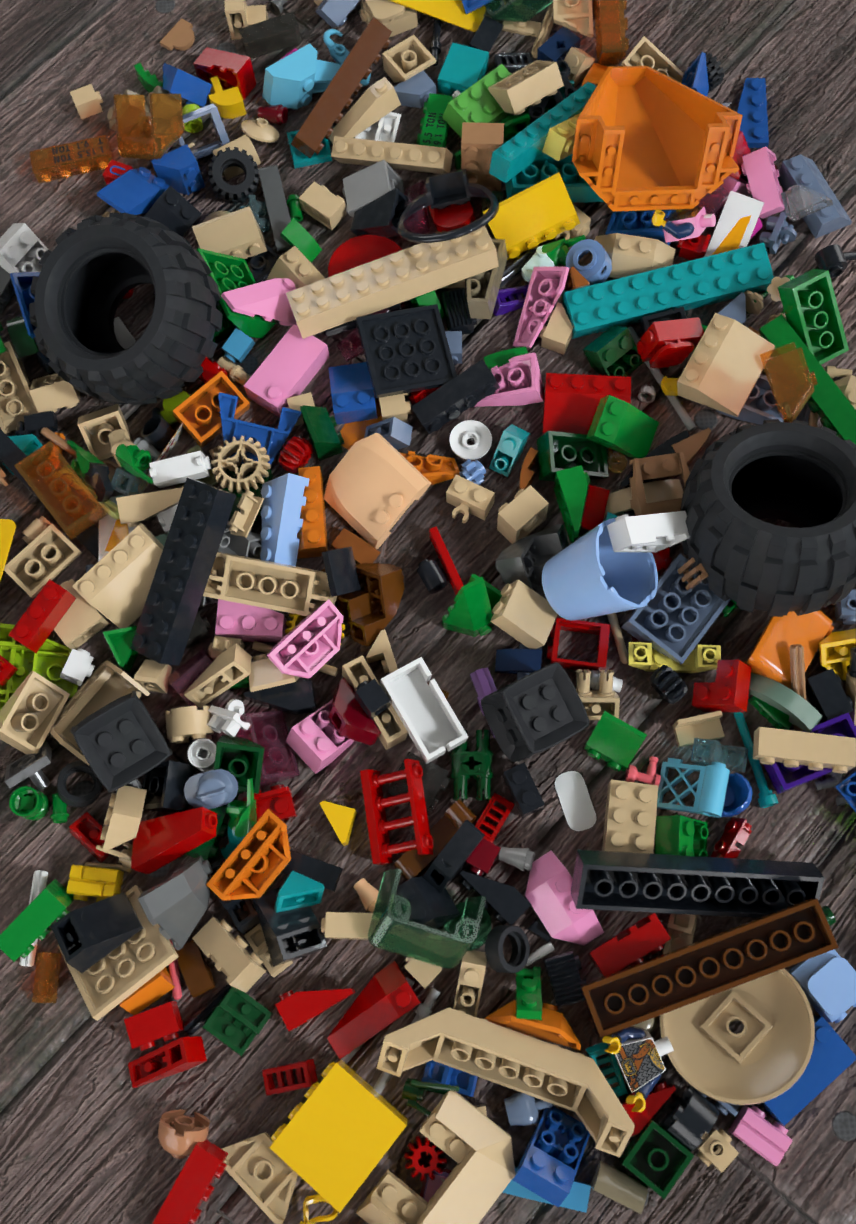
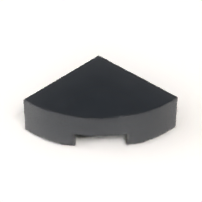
[528,919,551,942]

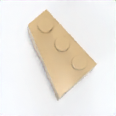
[192,917,266,993]

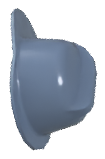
[184,769,238,809]

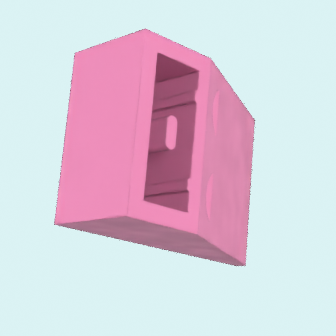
[286,699,355,774]

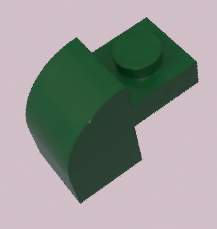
[6,316,39,358]

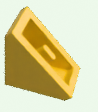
[320,801,357,846]

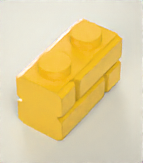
[66,864,124,902]

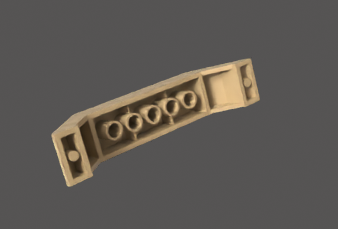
[376,1008,635,1157]

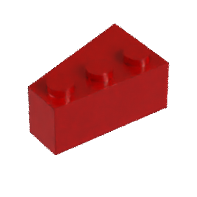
[588,913,671,977]

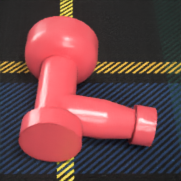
[625,756,661,787]

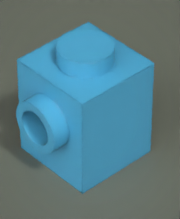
[222,328,255,363]

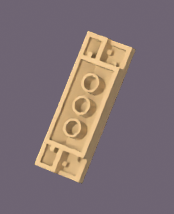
[203,552,337,616]

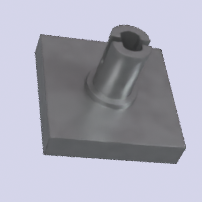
[5,741,52,791]

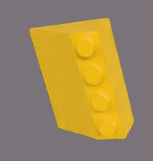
[483,172,580,260]

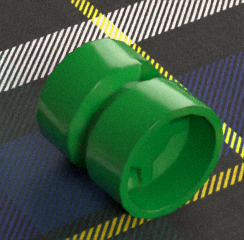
[9,786,50,821]

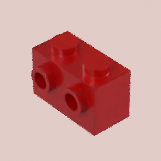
[124,1001,184,1051]

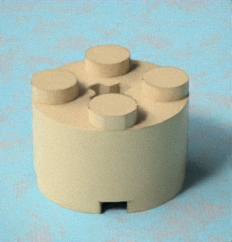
[165,706,214,744]

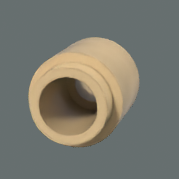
[22,516,51,545]

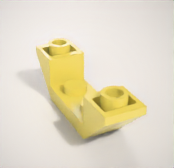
[628,642,721,673]

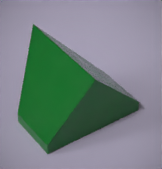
[102,626,138,673]

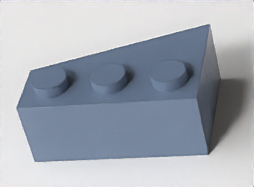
[315,0,359,28]

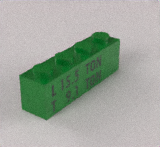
[417,93,453,148]

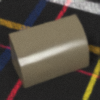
[590,1160,648,1214]

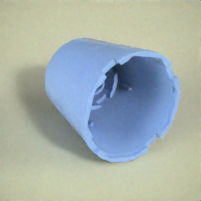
[542,518,658,621]

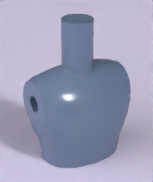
[504,1092,553,1126]

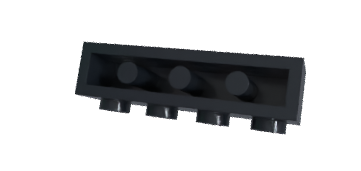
[412,359,500,434]

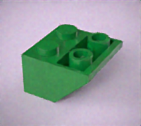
[655,815,709,857]

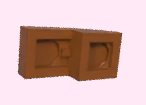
[519,448,538,490]
[331,528,381,564]

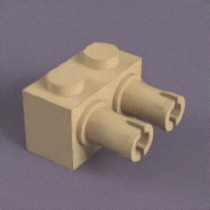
[576,669,620,720]

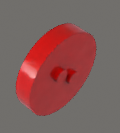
[328,235,402,277]

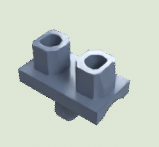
[759,211,797,254]

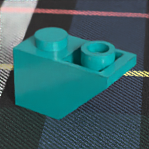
[489,424,530,477]

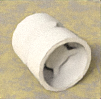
[188,738,217,772]

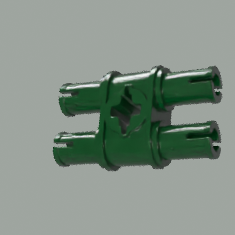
[450,729,494,801]

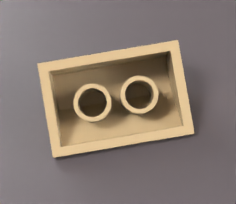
[488,60,564,115]
[192,206,267,259]
[266,246,325,289]
[4,524,82,598]

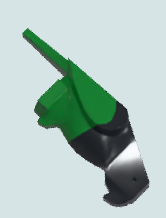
[67,440,114,502]

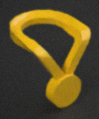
[299,1194,338,1224]

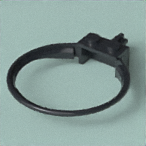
[397,169,499,243]

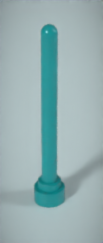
[733,712,778,809]

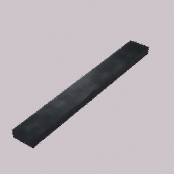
[0,429,99,559]

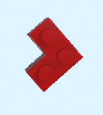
[692,659,751,712]

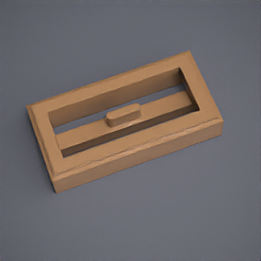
[677,557,708,590]

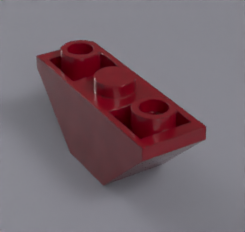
[328,678,381,746]

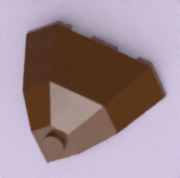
[321,563,404,647]

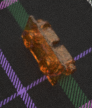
[32,952,62,1003]

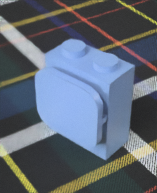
[788,950,856,1023]

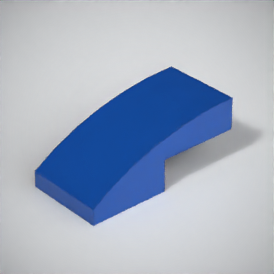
[422,1060,478,1097]

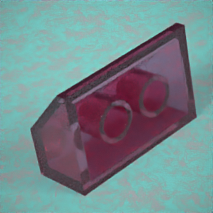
[235,711,300,787]

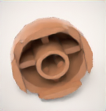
[158,1110,210,1159]

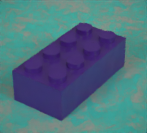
[763,713,856,795]

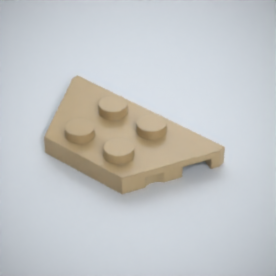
[553,0,593,38]
[222,1132,299,1224]

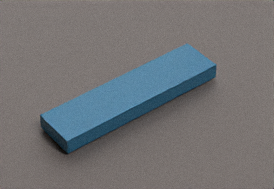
[502,1166,591,1213]

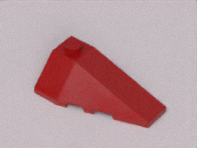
[327,961,422,1059]

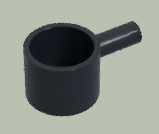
[814,244,856,278]
[141,408,176,450]

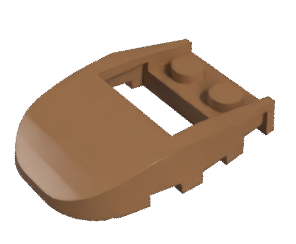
[629,452,690,516]

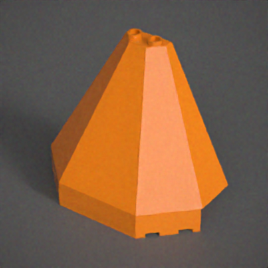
[572,66,743,212]

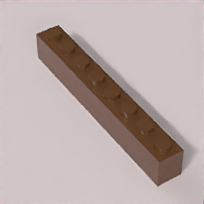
[291,17,392,158]

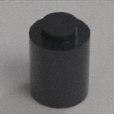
[417,559,449,594]

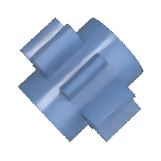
[459,459,486,485]

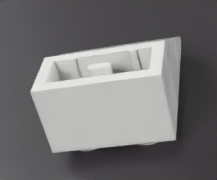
[0,223,48,274]

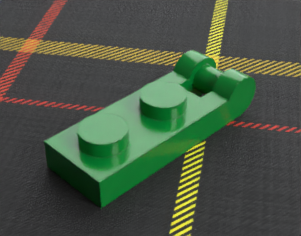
[516,967,542,1020]

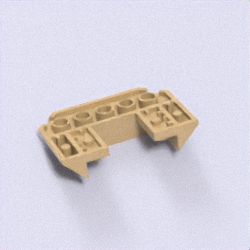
[356,1091,515,1224]

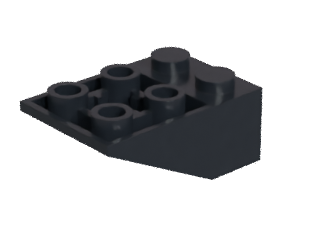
[253,887,327,967]
[51,892,143,973]

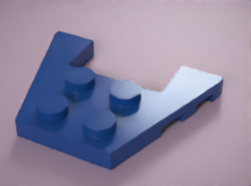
[218,392,301,466]

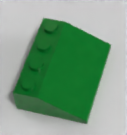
[196,248,276,339]

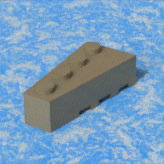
[467,239,508,320]

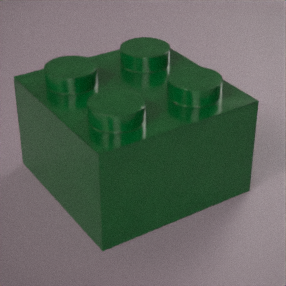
[618,1120,694,1200]

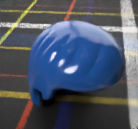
[722,772,753,817]

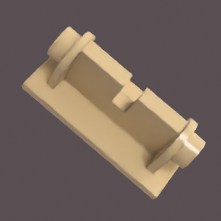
[228,490,264,538]

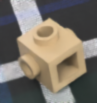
[697,1128,739,1173]

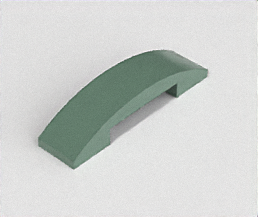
[748,673,822,733]

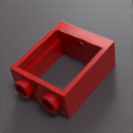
[546,618,610,671]

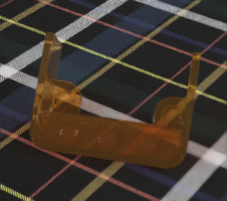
[114,93,185,160]
[760,342,818,423]

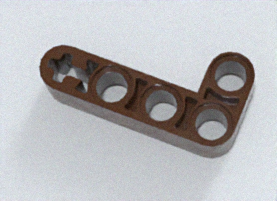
[393,799,476,881]

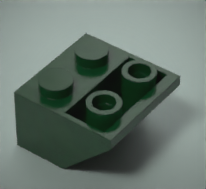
[583,325,644,377]

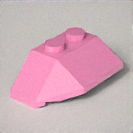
[267,599,343,679]
[525,851,604,946]

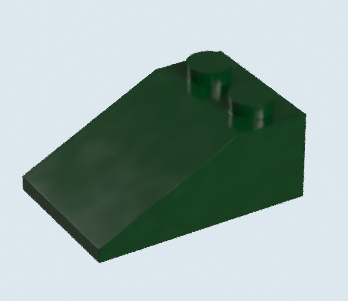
[537,431,609,482]

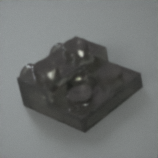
[386,752,451,814]

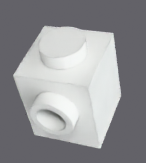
[60,649,95,686]

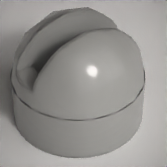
[638,384,656,403]

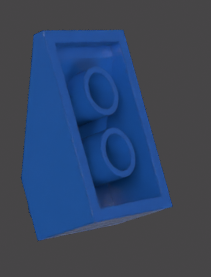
[97,167,169,215]
[605,209,674,246]
[328,362,378,425]

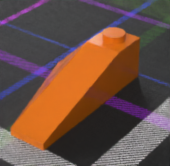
[399,451,460,485]

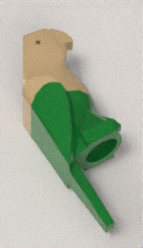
[108,429,153,484]

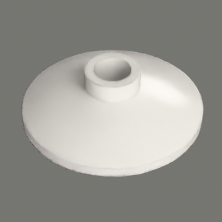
[449,420,492,460]

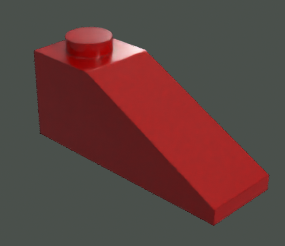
[275,988,356,1031]
[128,1036,207,1088]

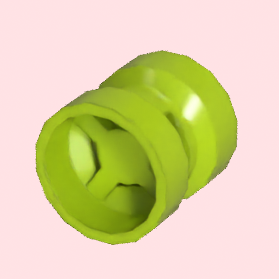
[182,104,203,133]

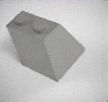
[342,160,405,217]

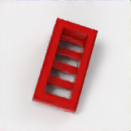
[475,793,515,843]
[262,1058,318,1096]

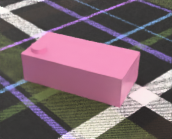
[244,324,330,418]

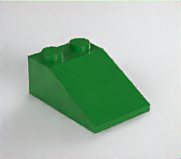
[586,395,659,459]
[553,465,590,544]
[584,711,647,772]

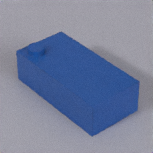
[761,1016,856,1126]

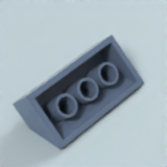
[778,154,852,239]

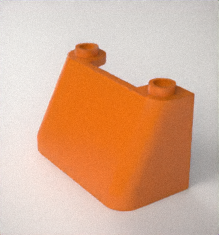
[744,610,834,689]

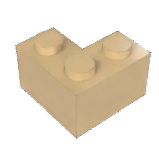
[225,0,269,40]

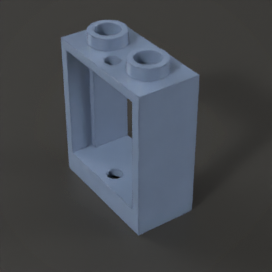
[169,104,230,160]

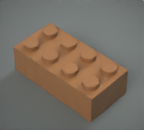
[461,122,504,197]

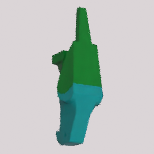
[221,778,257,859]

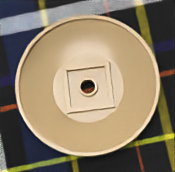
[660,968,815,1105]

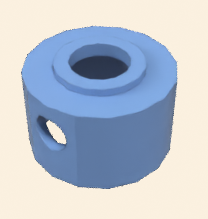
[566,239,612,286]

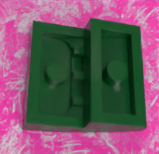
[201,986,273,1056]

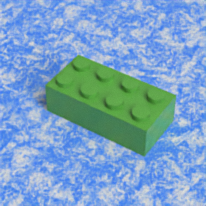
[442,64,512,138]

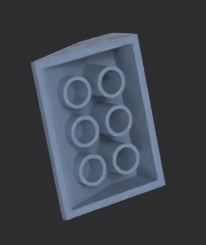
[621,554,731,664]

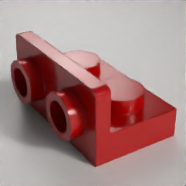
[243,784,297,822]

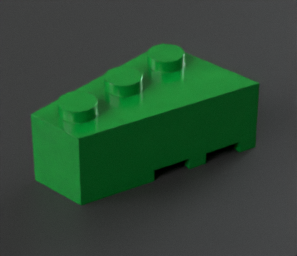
[0,879,74,962]

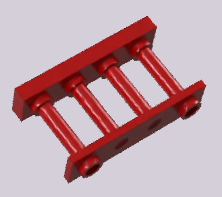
[360,759,434,865]

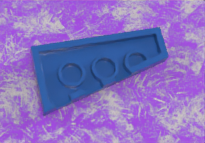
[737,78,769,148]

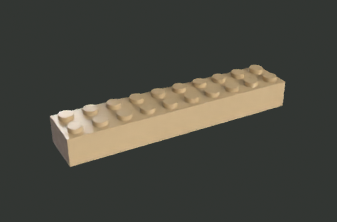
[286,226,499,339]

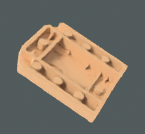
[324,433,432,549]

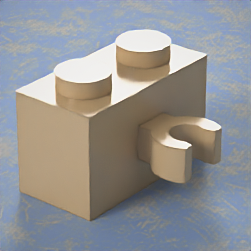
[446,475,495,524]

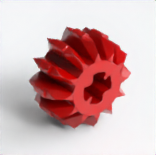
[278,436,313,473]
[404,1136,447,1182]

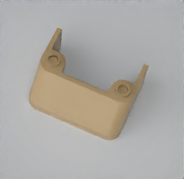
[50,660,150,765]

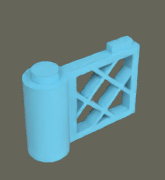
[657,758,730,818]

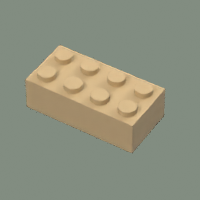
[602,780,658,854]

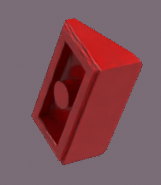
[580,485,610,531]
[69,812,115,863]

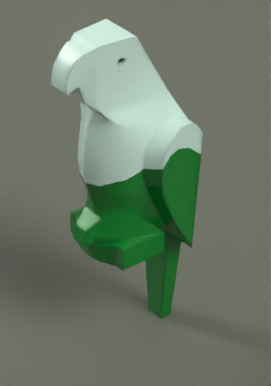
[522,235,586,283]

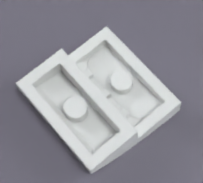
[355,112,401,142]

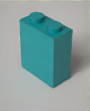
[438,42,489,96]

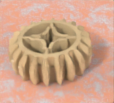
[211,436,271,494]

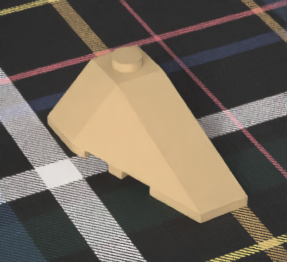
[328,77,401,144]
[116,487,183,528]

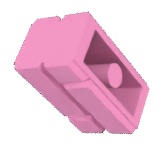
[728,1105,792,1167]

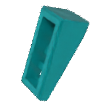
[585,1042,628,1097]

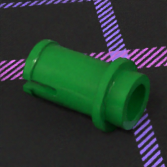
[286,194,303,222]
[50,793,70,824]

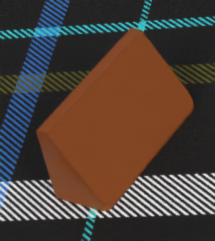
[564,267,590,292]

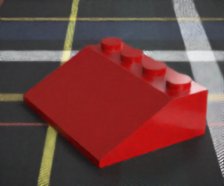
[542,373,631,435]

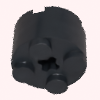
[660,1085,719,1152]

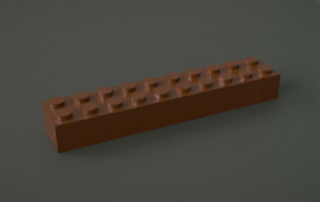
[581,898,839,1037]

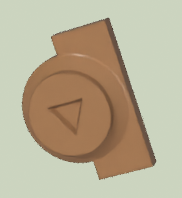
[160,18,195,51]

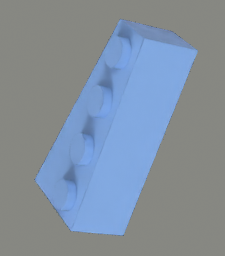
[260,473,309,566]

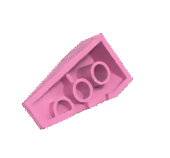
[513,267,569,348]

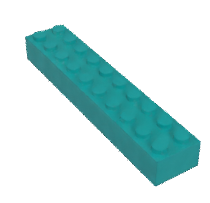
[561,243,774,339]

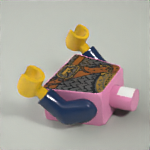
[651,206,716,243]

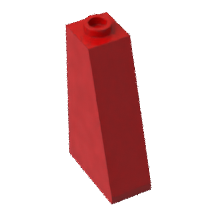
[131,807,218,874]

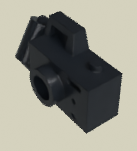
[16,411,58,437]

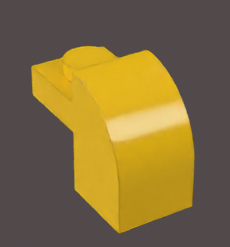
[208,76,246,119]

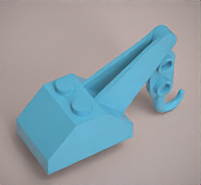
[262,29,371,109]

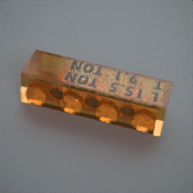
[29,135,114,183]

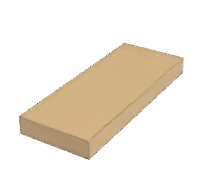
[502,16,542,37]

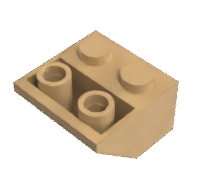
[100,786,147,851]

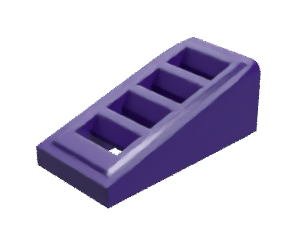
[493,285,529,316]

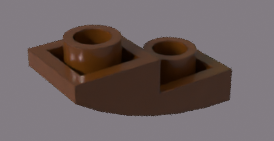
[175,940,215,998]

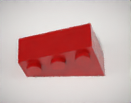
[193,47,257,101]

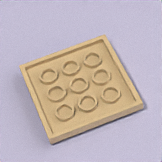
[58,885,179,1021]

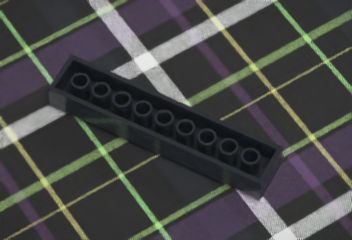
[571,850,824,918]

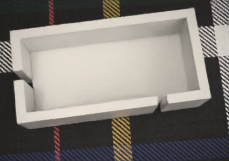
[380,657,468,764]

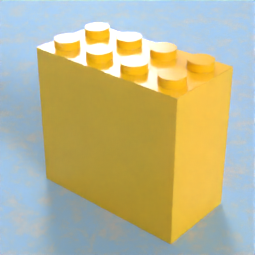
[269,1060,409,1213]

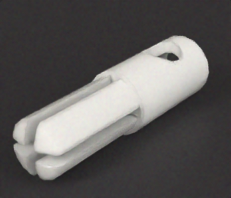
[525,942,555,966]

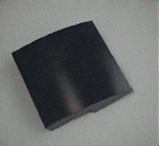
[322,546,361,597]

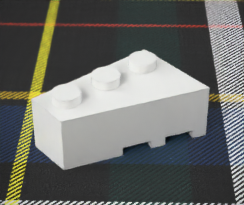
[607,511,690,552]

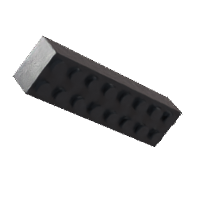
[130,478,236,666]

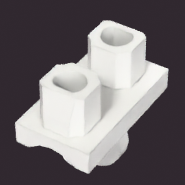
[207,699,250,738]

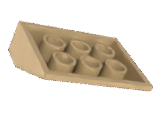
[677,313,775,417]
[72,523,164,629]

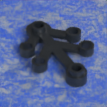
[528,61,576,123]

